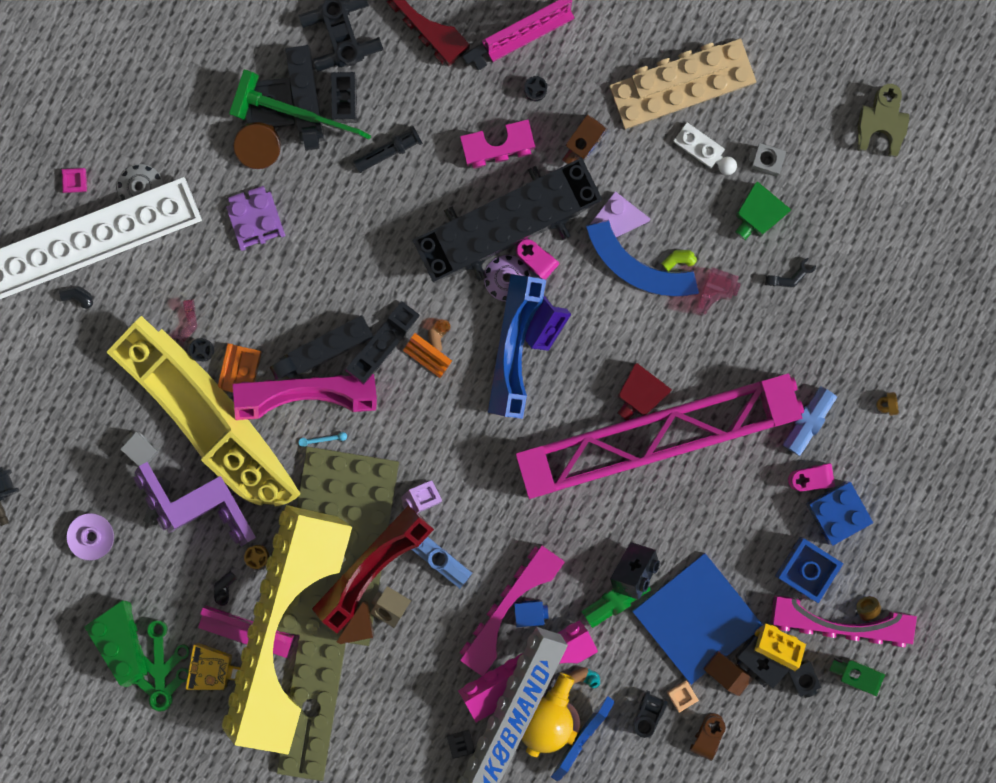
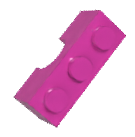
[460,120,535,169]

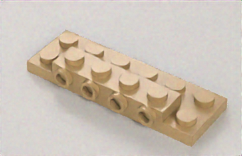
[609,39,756,130]

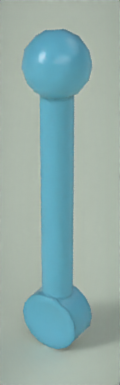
[299,432,347,447]

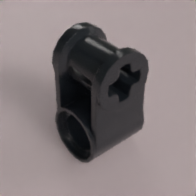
[632,690,668,738]

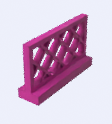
[482,0,575,62]

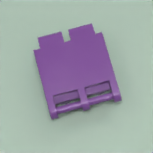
[226,186,286,251]

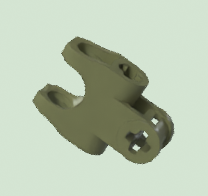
[857,84,909,157]

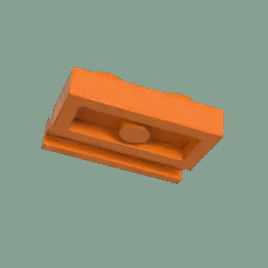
[218,343,262,392]

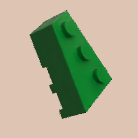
[84,600,147,687]

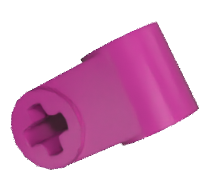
[516,239,560,280]
[788,463,835,491]

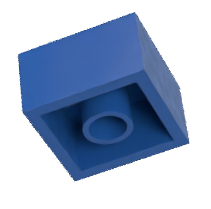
[806,481,873,546]
[775,537,843,603]

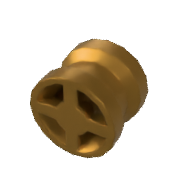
[244,545,269,569]

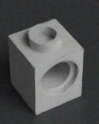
[748,143,787,176]
[120,432,160,466]

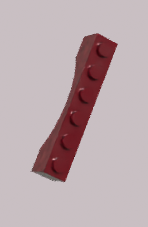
[387,0,470,66]
[312,505,434,633]

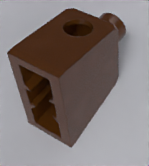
[562,115,608,164]

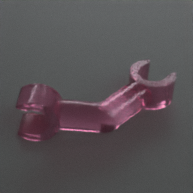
[171,299,197,348]

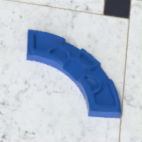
[551,696,614,781]

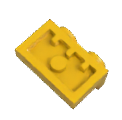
[755,624,806,671]

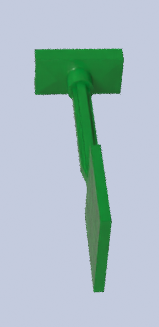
[229,69,371,140]

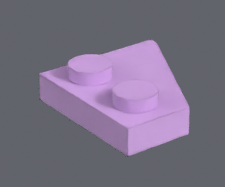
[590,191,650,237]

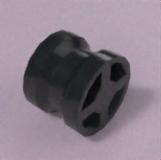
[524,76,547,102]
[189,338,214,362]

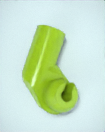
[660,250,697,271]

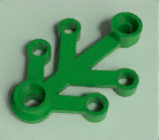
[134,620,190,711]

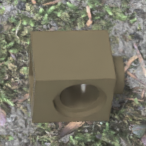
[370,586,411,628]

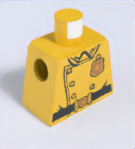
[186,643,241,690]

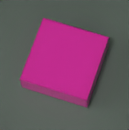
[61,168,87,193]

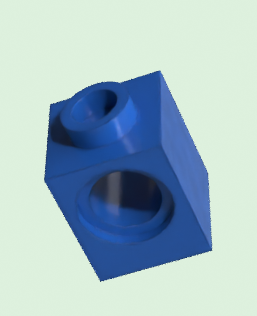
[514,600,549,627]

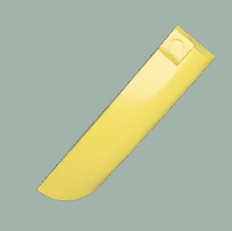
[107,316,300,506]

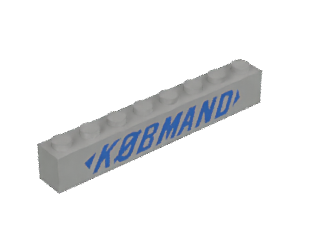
[458,627,568,783]

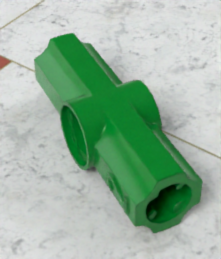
[581,587,651,628]

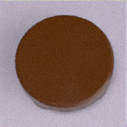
[233,122,281,169]

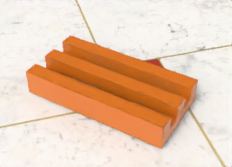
[403,333,452,378]

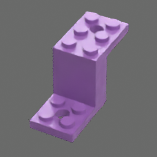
[133,462,256,547]

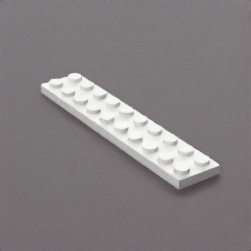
[0,177,202,299]

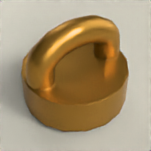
[876,392,899,416]
[856,596,881,621]

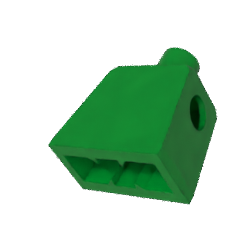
[735,181,791,240]
[829,658,886,697]

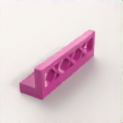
[198,605,294,658]

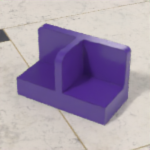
[525,296,571,351]

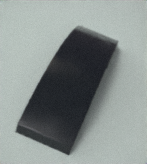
[345,301,420,385]

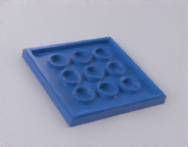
[632,553,763,685]

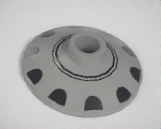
[117,164,163,201]

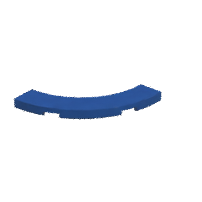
[586,219,699,296]

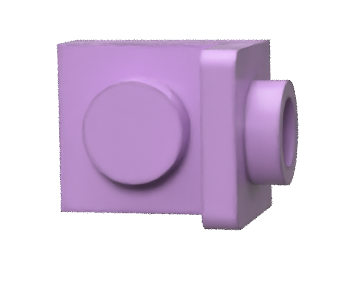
[401,481,442,513]

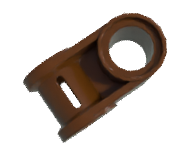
[689,713,726,761]

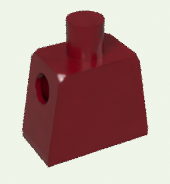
[617,363,672,421]

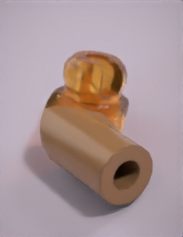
[428,319,451,351]

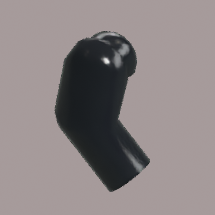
[59,286,93,309]
[214,570,238,606]

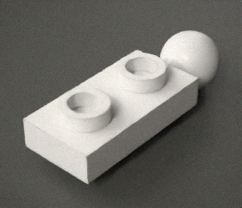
[673,123,737,175]

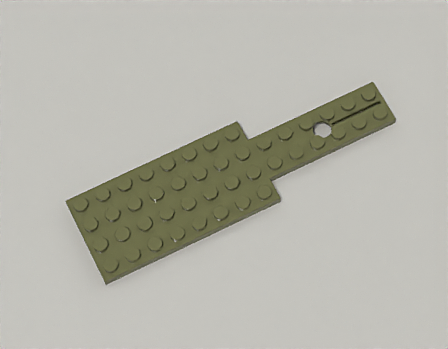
[277,447,399,781]

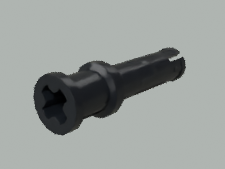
[353,125,423,173]

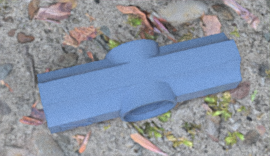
[782,386,837,456]
[411,537,472,589]

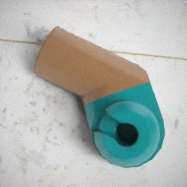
[567,667,601,688]

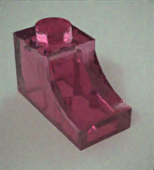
[695,267,741,316]

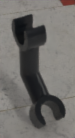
[765,258,816,287]

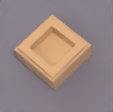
[667,680,699,712]

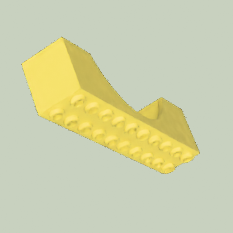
[222,505,352,754]

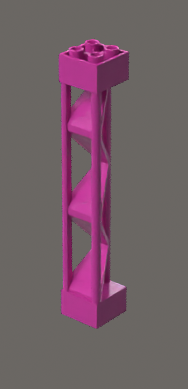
[515,373,804,499]

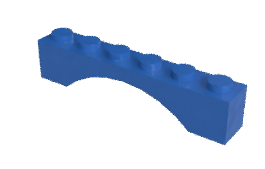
[488,274,546,419]

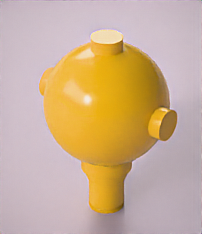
[521,672,578,757]

